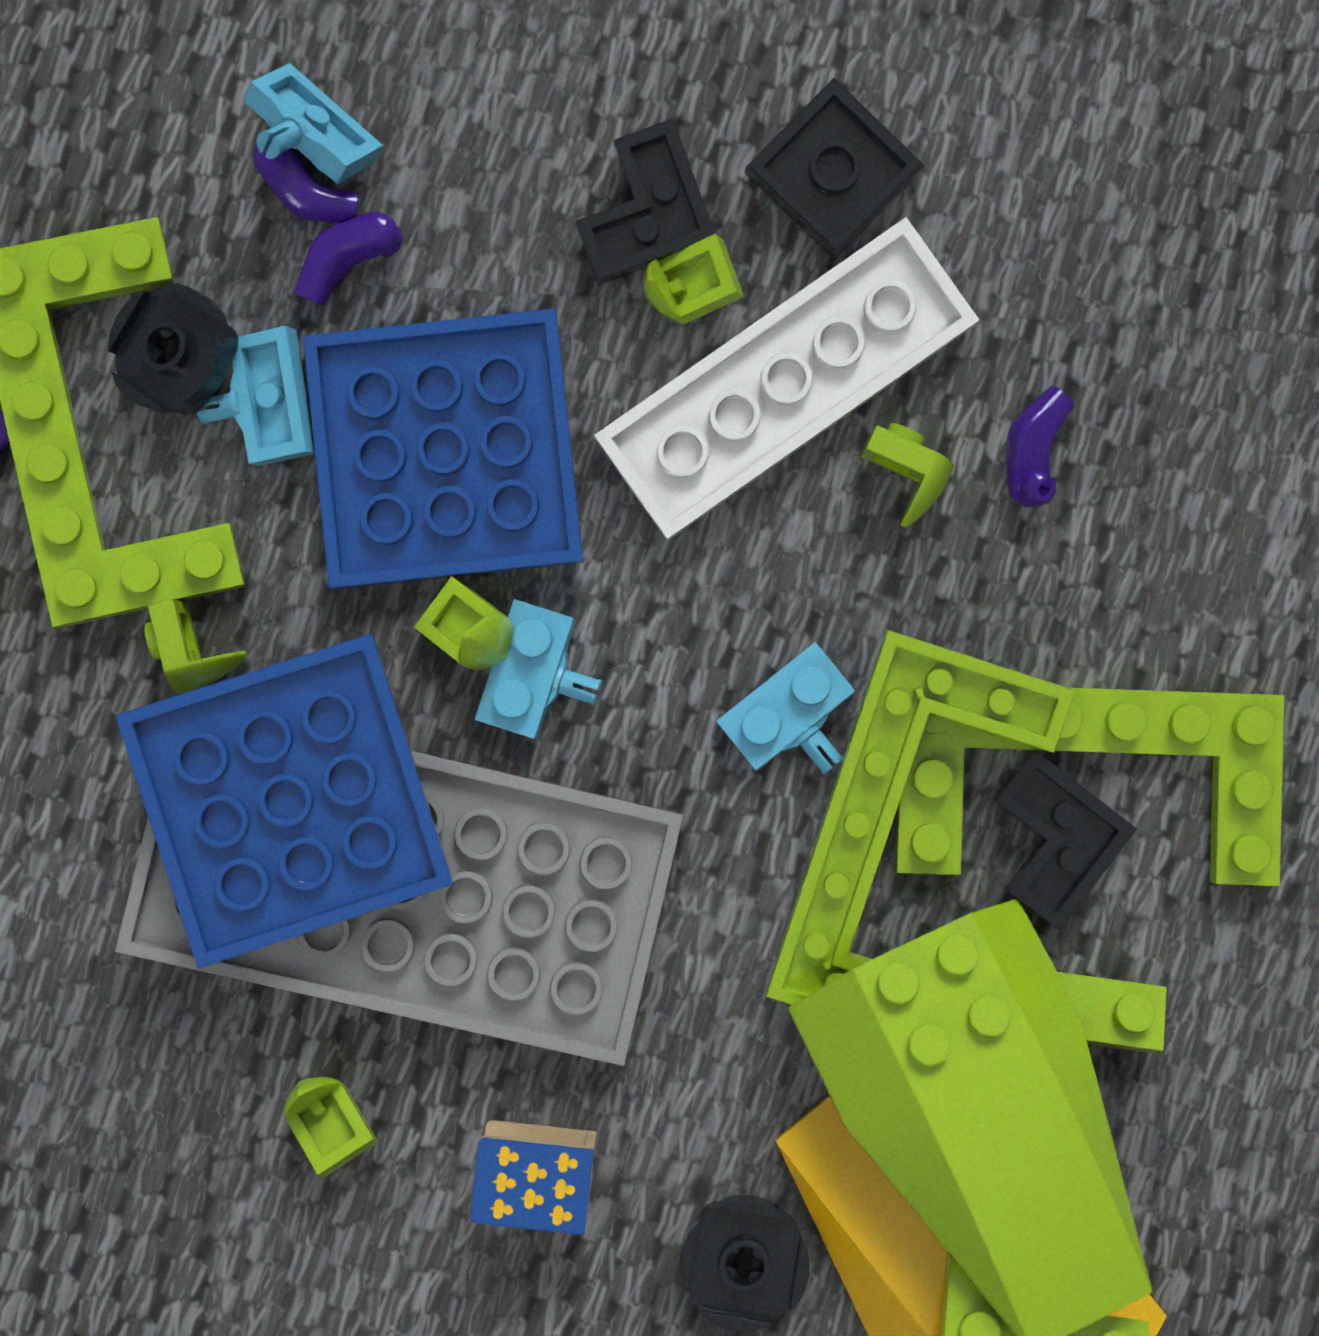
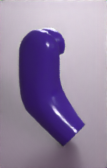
[253,143,359,223]
[294,212,403,306]
[1006,386,1074,507]

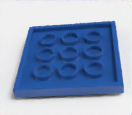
[303,308,584,590]
[115,634,454,969]

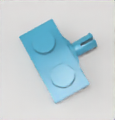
[243,63,383,184]
[197,326,315,466]
[475,599,603,740]
[716,642,855,775]

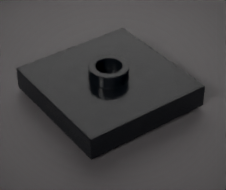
[745,78,925,260]

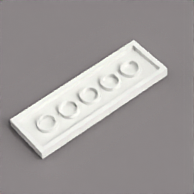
[594,217,979,541]

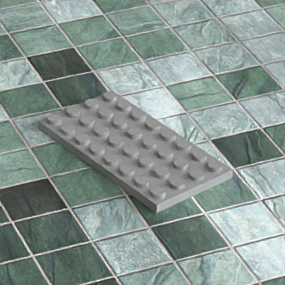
[115,751,683,1066]

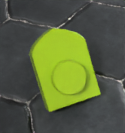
[644,233,744,324]
[860,423,955,528]
[414,576,513,670]
[144,599,247,694]
[283,1077,378,1178]

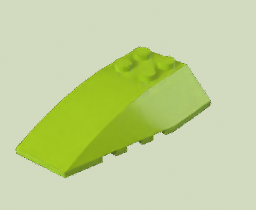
[788,899,1152,1336]

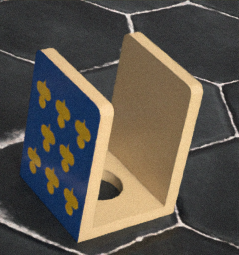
[470,1120,597,1235]

